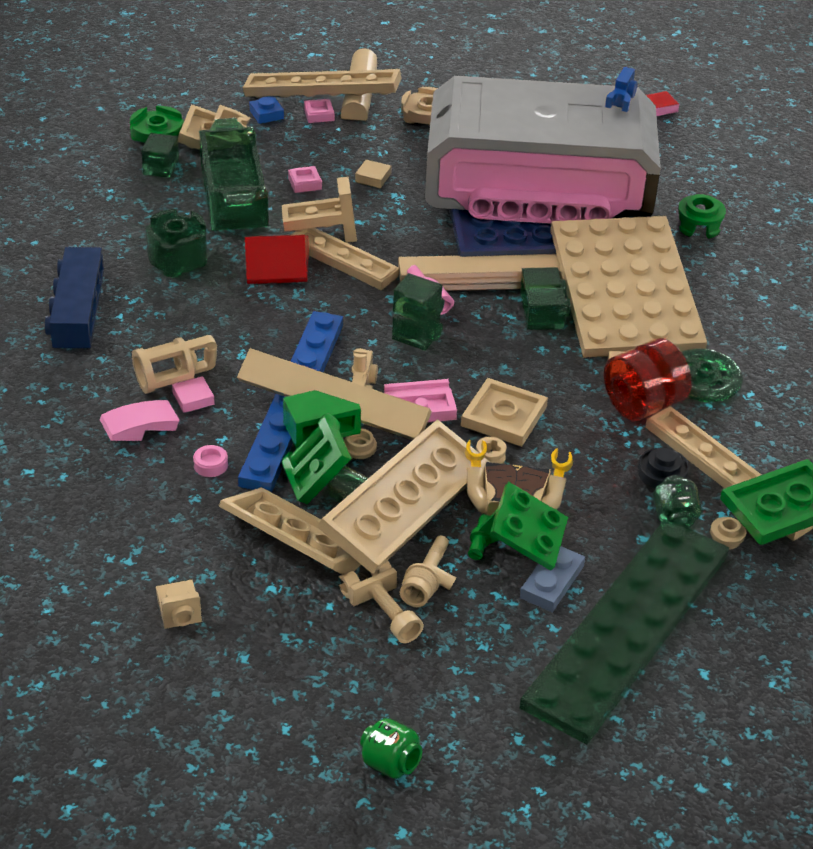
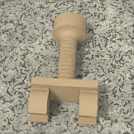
[339,561,424,643]

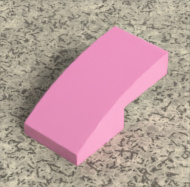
[100,400,180,441]

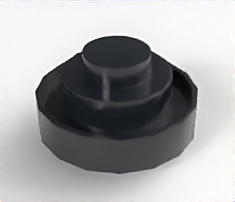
[638,448,689,491]

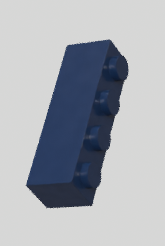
[45,247,104,348]

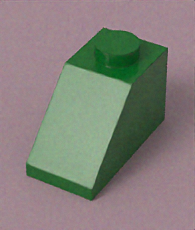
[283,390,361,449]

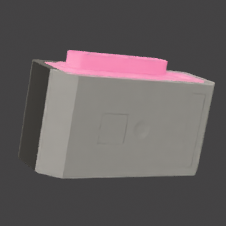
[425,76,661,224]

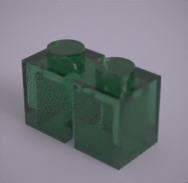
[520,267,571,330]
[392,273,444,351]

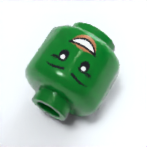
[360,718,423,779]

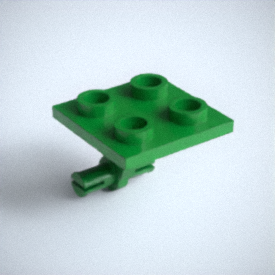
[468,481,568,571]

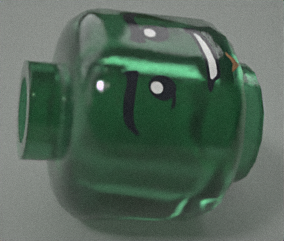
[653,476,702,530]

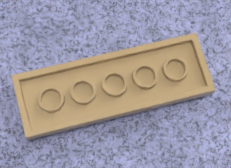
[317,419,489,574]

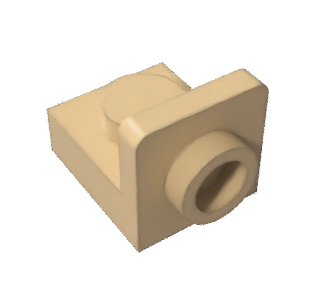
[156,580,202,629]

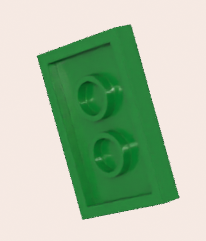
[720,459,813,545]

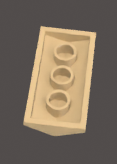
[219,487,361,575]

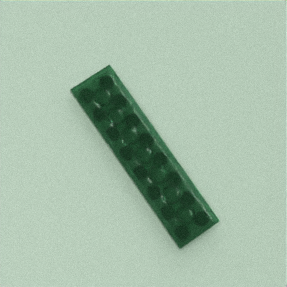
[519,518,729,745]

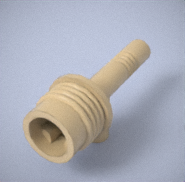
[400,536,456,607]

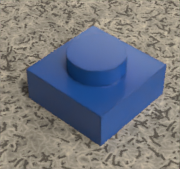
[249,97,284,124]

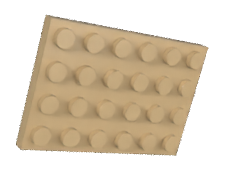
[551,216,707,358]

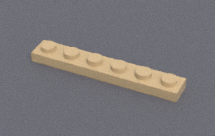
[243,69,402,98]

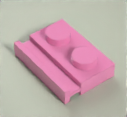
[384,379,457,422]

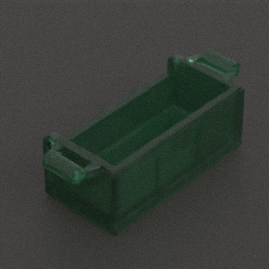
[199,118,269,231]

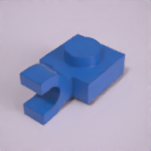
[605,67,638,112]

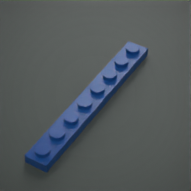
[238,311,343,493]

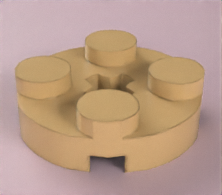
[401,87,438,125]

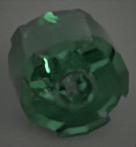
[146,209,207,277]

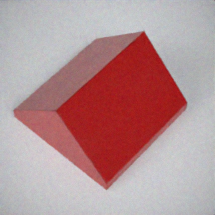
[245,235,309,284]

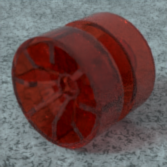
[604,338,691,421]

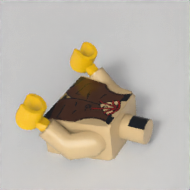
[465,440,573,516]

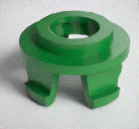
[678,194,726,239]

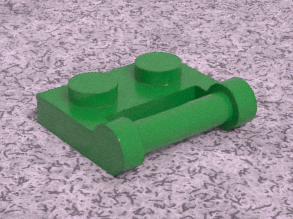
[282,413,352,504]

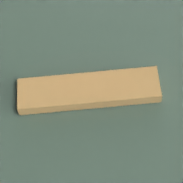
[291,228,399,290]

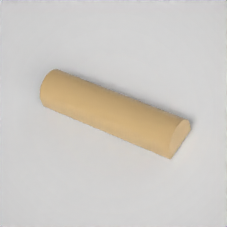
[341,49,377,121]

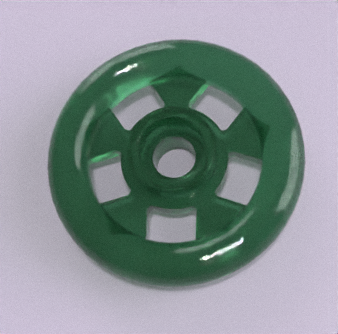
[667,348,743,402]

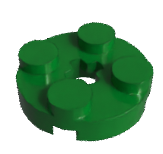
[130,106,184,148]

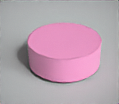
[193,445,228,477]

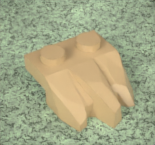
[177,104,255,151]

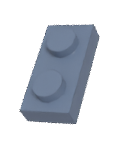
[520,546,585,613]

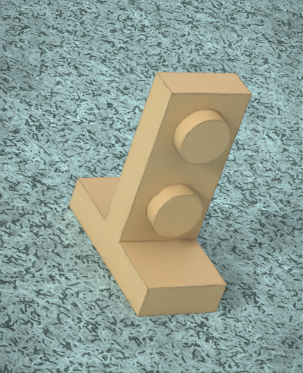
[282,177,357,243]

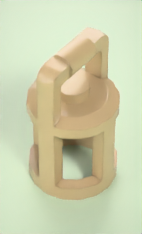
[132,335,217,394]

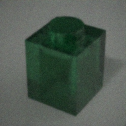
[141,133,179,178]

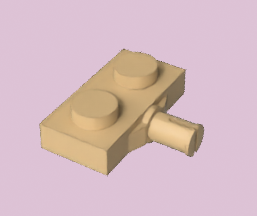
[352,348,378,389]

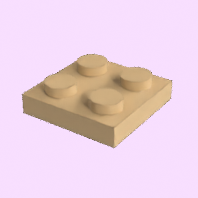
[461,378,548,447]

